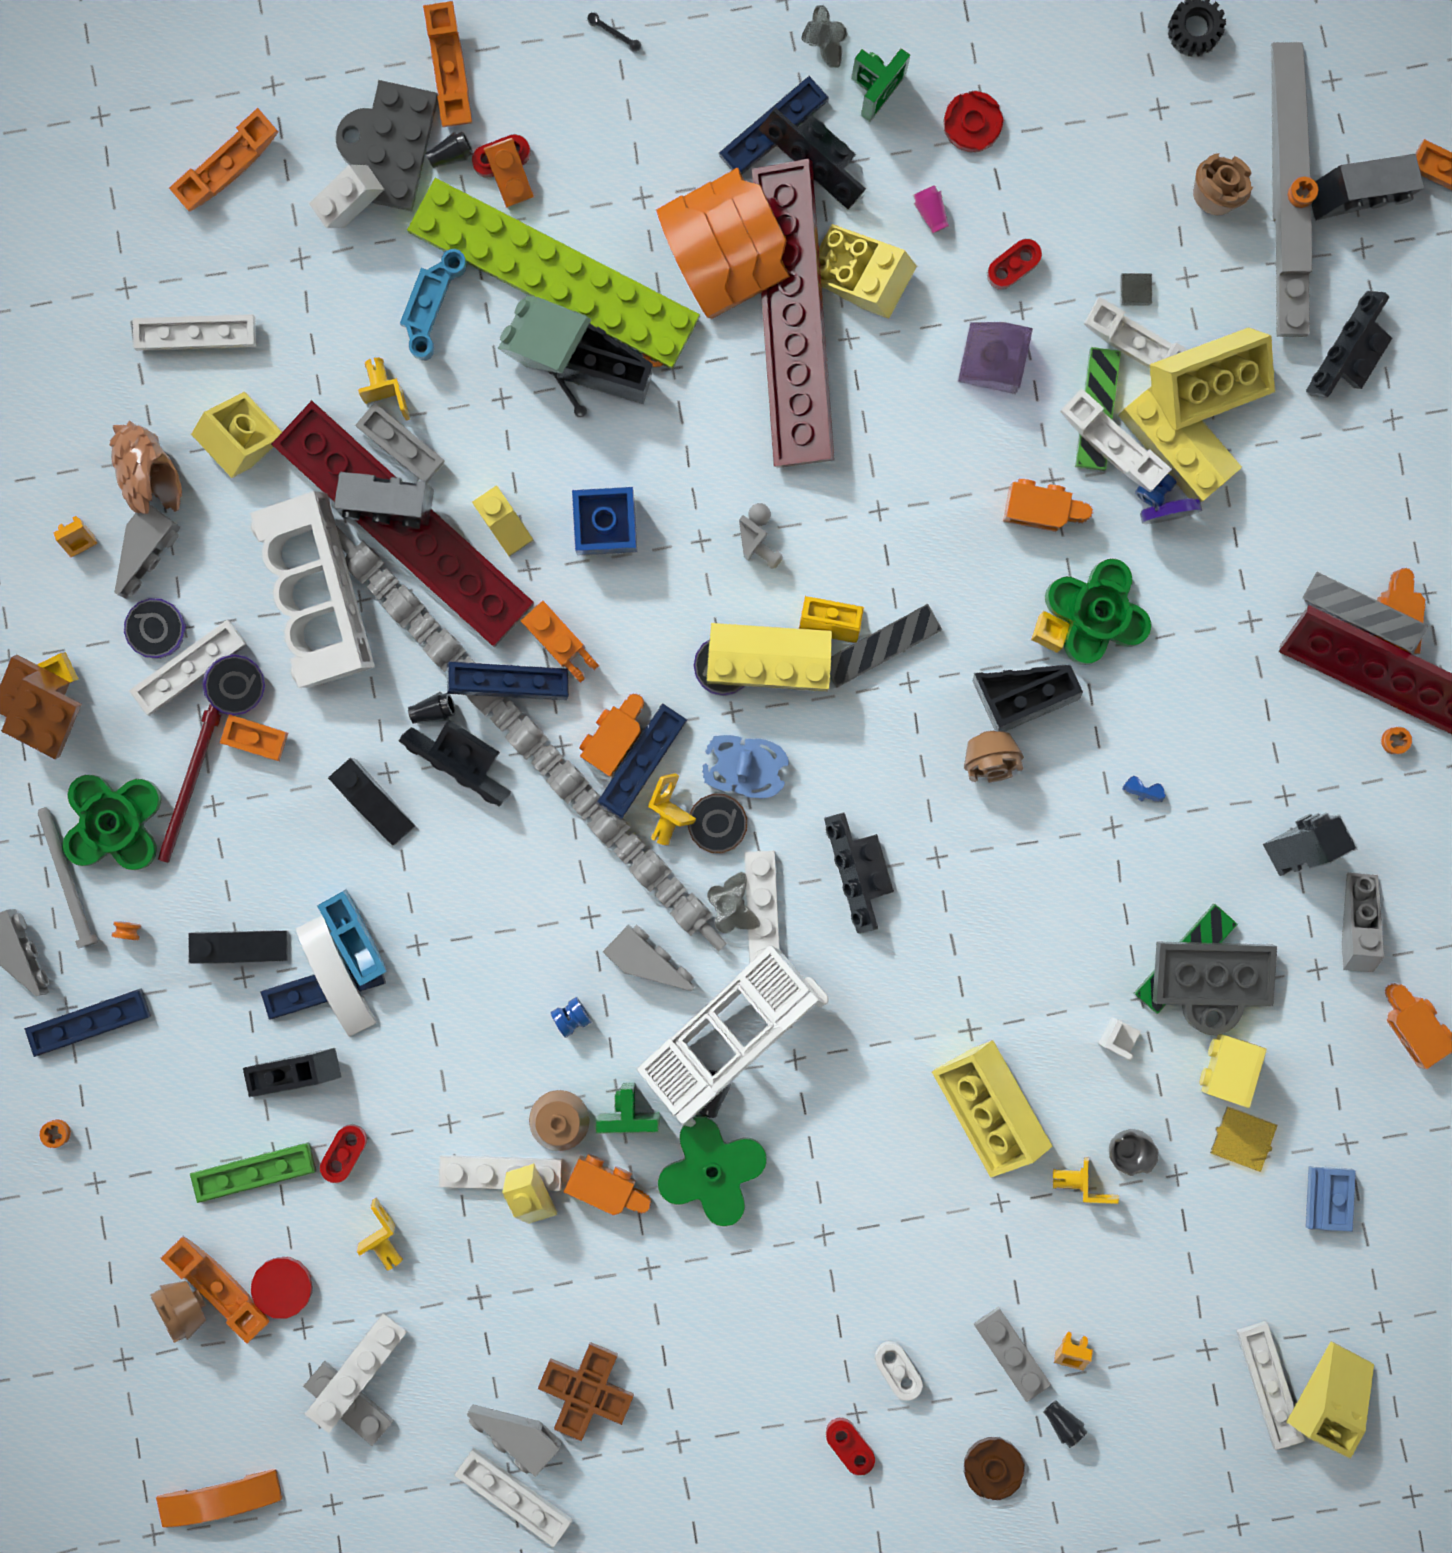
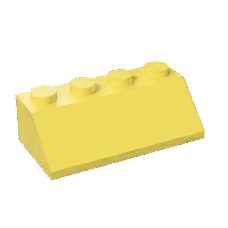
[1149,327,1275,430]
[1118,386,1242,502]
[707,623,832,692]
[932,1040,1053,1178]

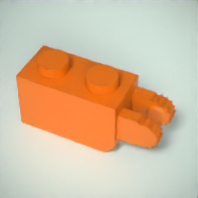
[1003,479,1093,532]
[1373,567,1426,655]
[521,601,599,683]
[579,693,645,777]
[1384,983,1452,1069]
[564,1154,652,1215]

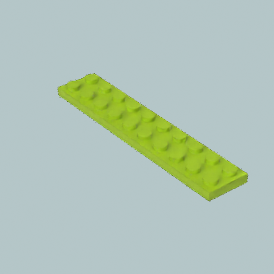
[407,178,700,369]

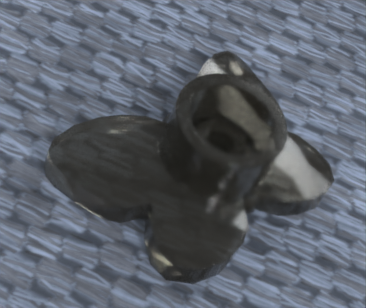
[801,5,847,68]
[707,872,760,934]

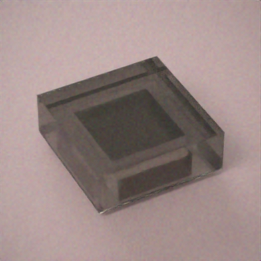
[1120,273,1152,306]

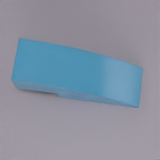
[317,889,387,986]

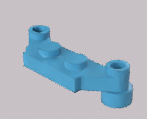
[400,249,467,361]

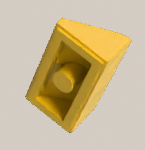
[799,596,864,643]

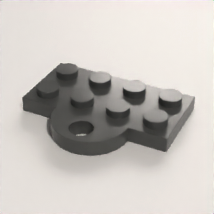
[336,80,438,211]
[1153,941,1277,1035]

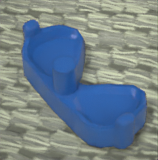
[1122,776,1166,802]

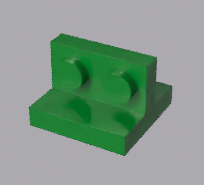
[851,48,911,122]
[596,1083,660,1133]

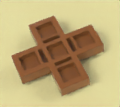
[538,1342,634,1441]

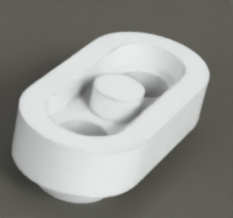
[875,1341,923,1401]

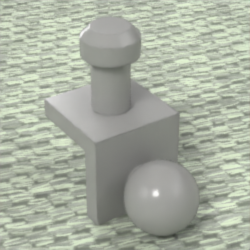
[739,503,783,569]

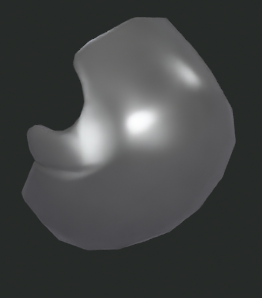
[1109,1129,1158,1176]

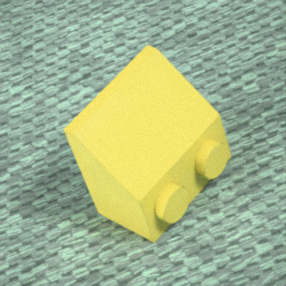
[191,392,282,478]
[1199,1034,1267,1108]

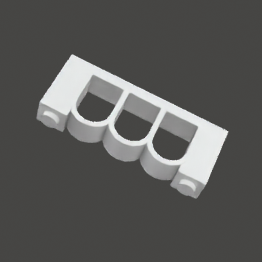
[250,491,375,688]

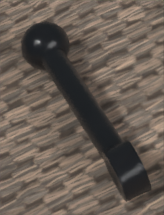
[587,12,641,52]
[547,371,587,417]

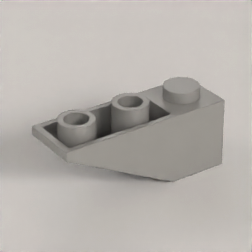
[114,504,181,598]
[1342,873,1384,972]
[0,909,49,996]
[603,924,695,991]
[467,1404,562,1477]

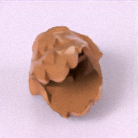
[109,421,182,514]

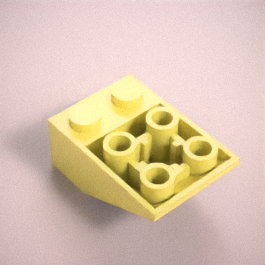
[819,224,917,319]
[1287,1341,1374,1459]

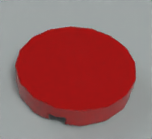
[943,90,1004,152]
[251,1257,313,1319]

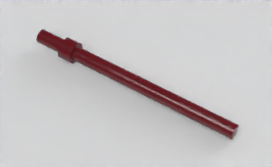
[157,704,222,863]

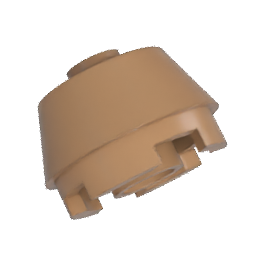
[1193,153,1253,216]
[964,731,1024,783]
[529,1090,590,1151]
[150,1281,206,1343]

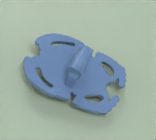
[702,735,789,798]

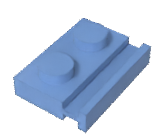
[1305,1166,1356,1232]

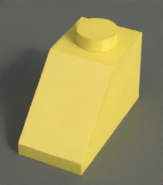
[472,485,534,556]
[502,1164,557,1224]

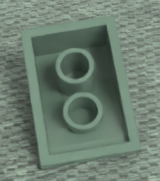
[498,296,592,373]

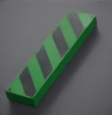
[1133,904,1238,1014]

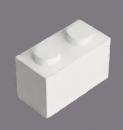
[309,165,385,228]

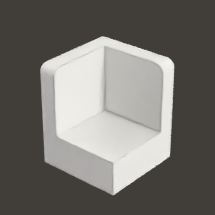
[1098,1017,1141,1060]

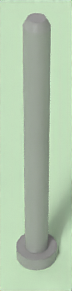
[38,807,98,949]

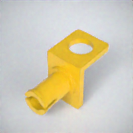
[358,357,410,421]
[648,773,696,845]
[1053,1157,1119,1204]
[357,1198,403,1271]

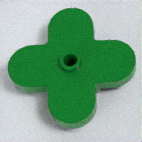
[1045,559,1151,665]
[63,775,161,870]
[658,1116,767,1227]

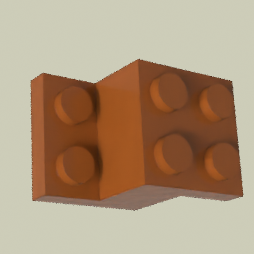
[0,654,82,759]

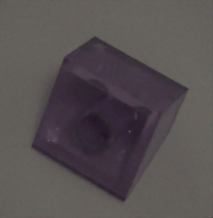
[957,322,1033,394]

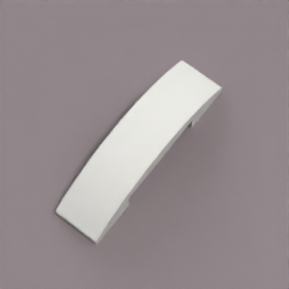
[1084,297,1188,368]
[1060,388,1172,492]
[296,916,376,1037]

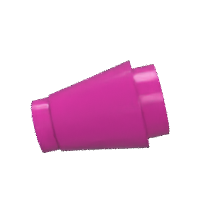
[913,185,949,233]

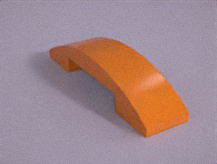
[423,1,472,128]
[169,108,279,212]
[160,1236,270,1344]
[156,1469,282,1527]

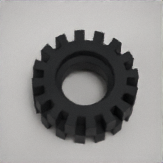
[1168,0,1226,57]

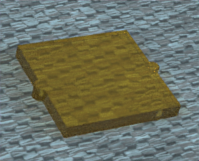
[1210,1106,1278,1172]

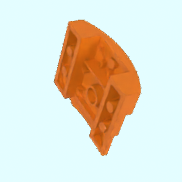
[656,168,790,319]

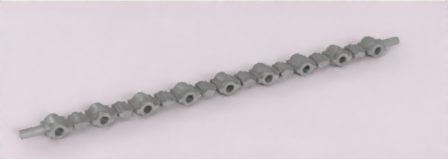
[336,525,727,952]

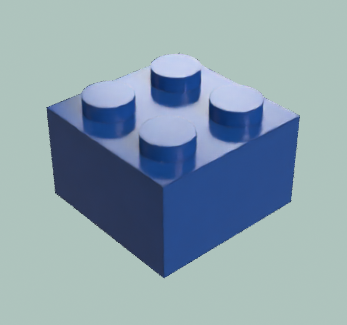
[572,487,637,556]

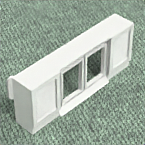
[637,945,829,1127]

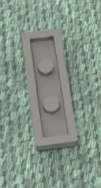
[355,402,445,482]
[974,1307,1051,1402]
[303,1361,393,1446]

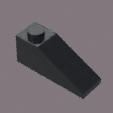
[328,757,416,846]
[188,930,287,964]
[243,1048,342,1097]

